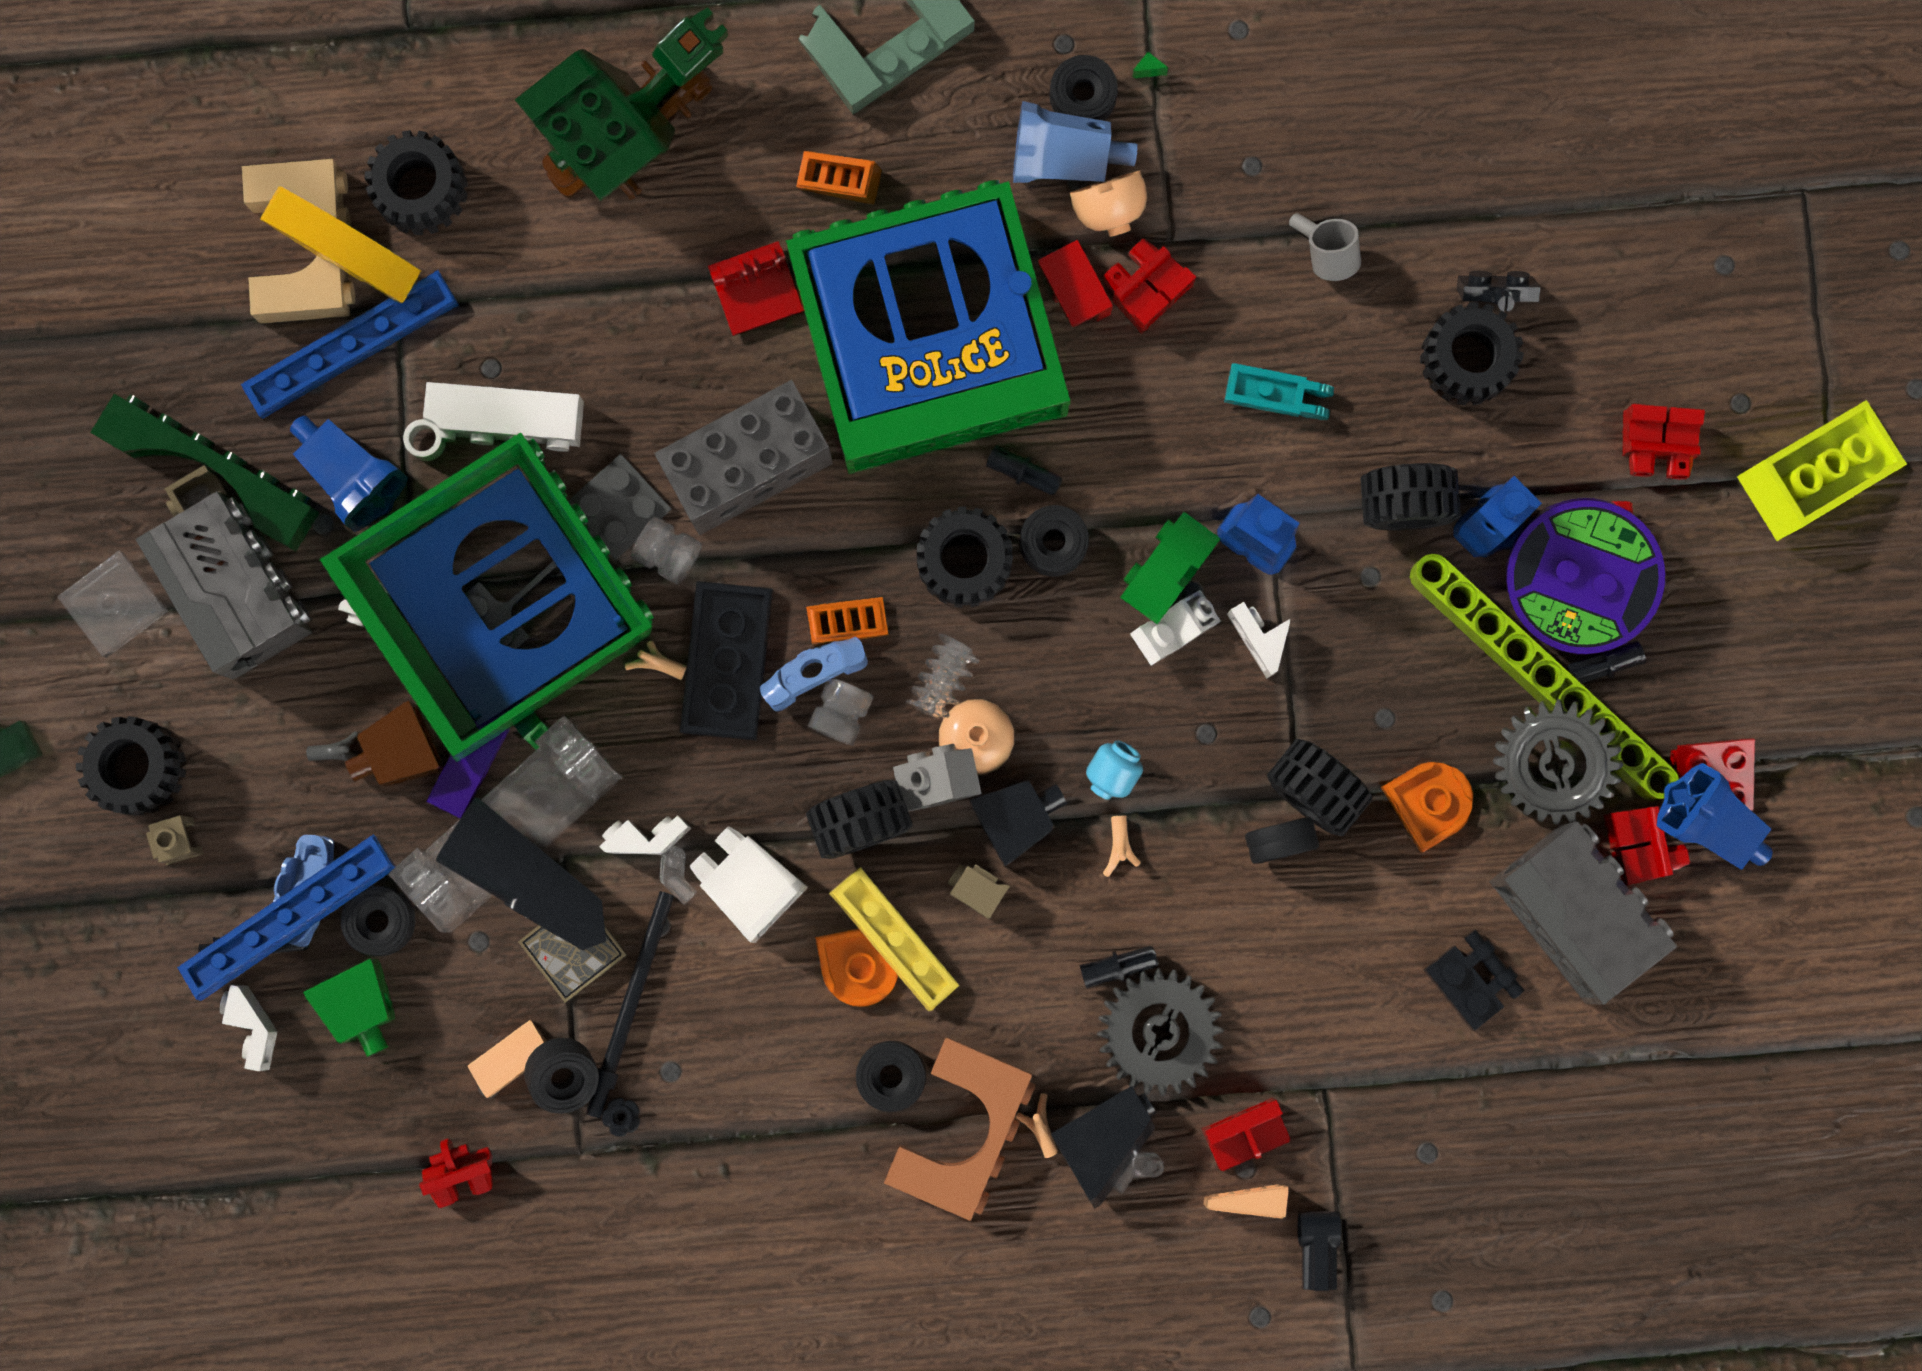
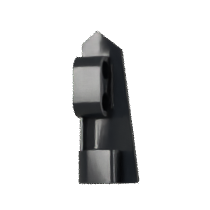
[436,798,606,951]

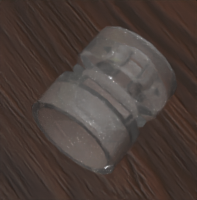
[630,516,703,585]
[807,678,874,746]

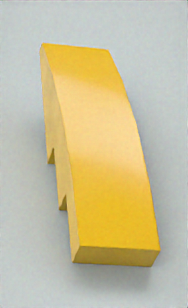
[260,186,421,303]

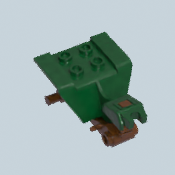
[515,7,728,202]

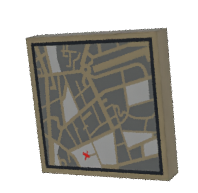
[518,924,628,1003]

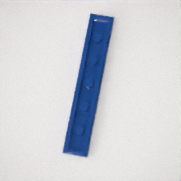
[241,270,459,419]
[177,834,397,1001]

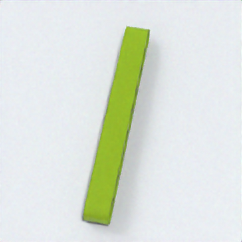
[1410,554,1679,801]

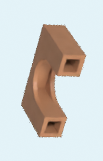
[884,1037,1036,1221]

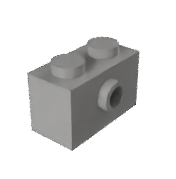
[893,744,982,811]

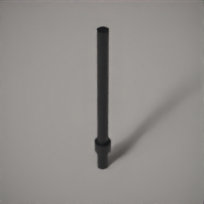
[586,891,674,1118]

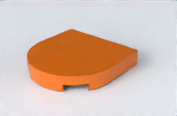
[1381,762,1473,853]
[815,929,898,1007]

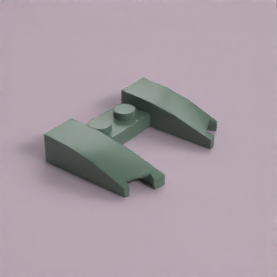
[799,0,975,115]

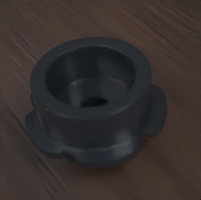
[602,1098,640,1137]

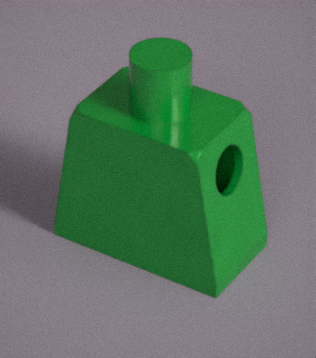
[303,959,395,1057]

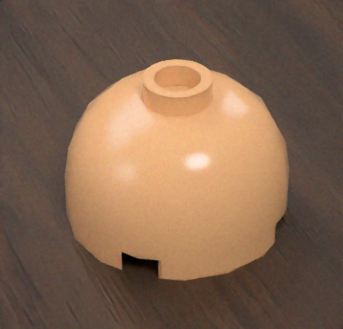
[1070,171,1147,237]
[939,699,1014,776]

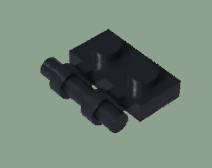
[1423,929,1525,1031]

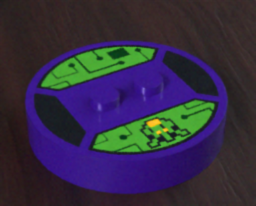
[1506,498,1665,654]

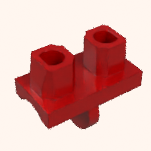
[419,1138,493,1208]

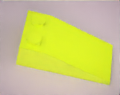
[1737,400,1907,541]

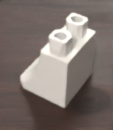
[690,826,808,943]

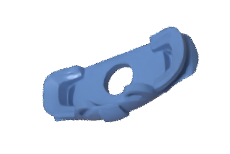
[760,637,868,711]
[273,835,334,947]

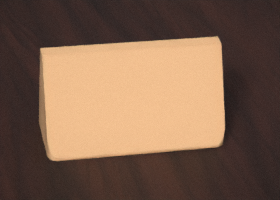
[468,1019,547,1098]

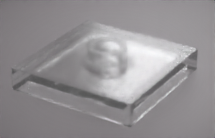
[57,550,168,658]

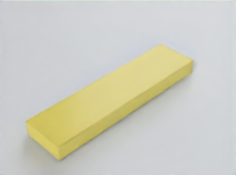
[829,867,960,1011]

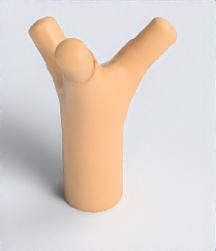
[625,641,687,680]
[1103,816,1141,877]
[1015,1093,1059,1158]

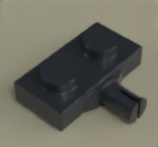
[1457,271,1540,312]

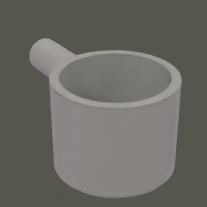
[1289,213,1361,281]

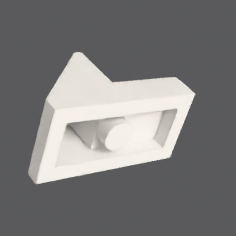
[1227,602,1290,679]

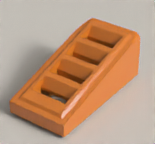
[796,151,882,204]
[806,597,889,647]

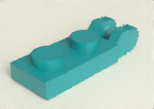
[1224,363,1334,420]

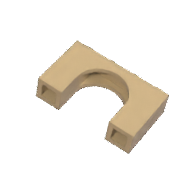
[242,159,355,324]

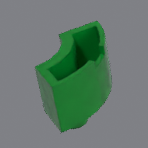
[1120,512,1221,624]

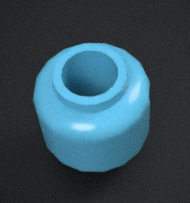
[1086,740,1143,800]

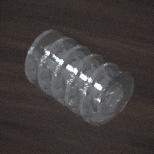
[905,634,980,719]

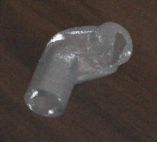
[659,846,698,905]
[1113,1152,1164,1194]

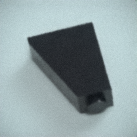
[1051,1086,1156,1209]

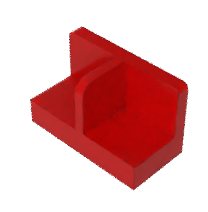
[1038,240,1113,327]
[1201,1098,1291,1171]

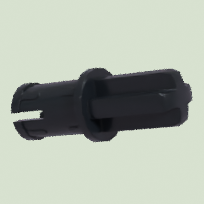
[986,445,1062,495]
[1567,641,1646,684]
[1080,946,1158,989]

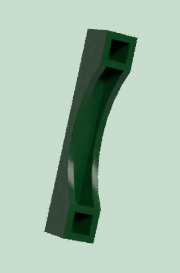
[90,394,319,552]

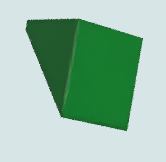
[1132,52,1169,78]
[514,712,555,751]

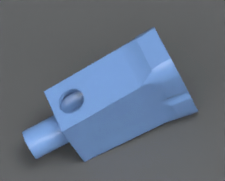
[1013,101,1137,183]

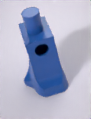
[290,416,408,532]
[1453,476,1542,557]
[1217,494,1300,574]
[1657,763,1773,870]

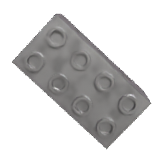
[654,380,833,536]

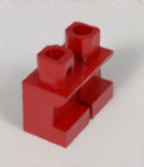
[1103,238,1196,334]
[1622,404,1705,480]
[1603,806,1690,886]

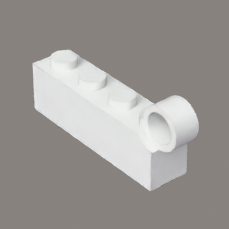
[403,382,584,461]

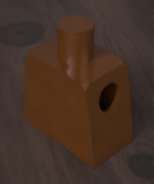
[345,701,445,787]

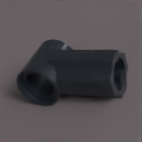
[1297,1211,1341,1291]

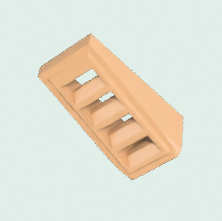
[1204,1184,1288,1219]

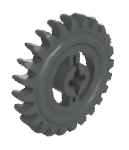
[1493,699,1623,825]
[1097,968,1225,1097]

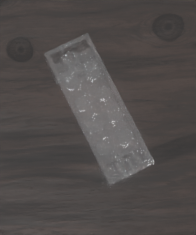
[388,716,623,933]

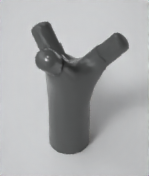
[306,731,359,761]

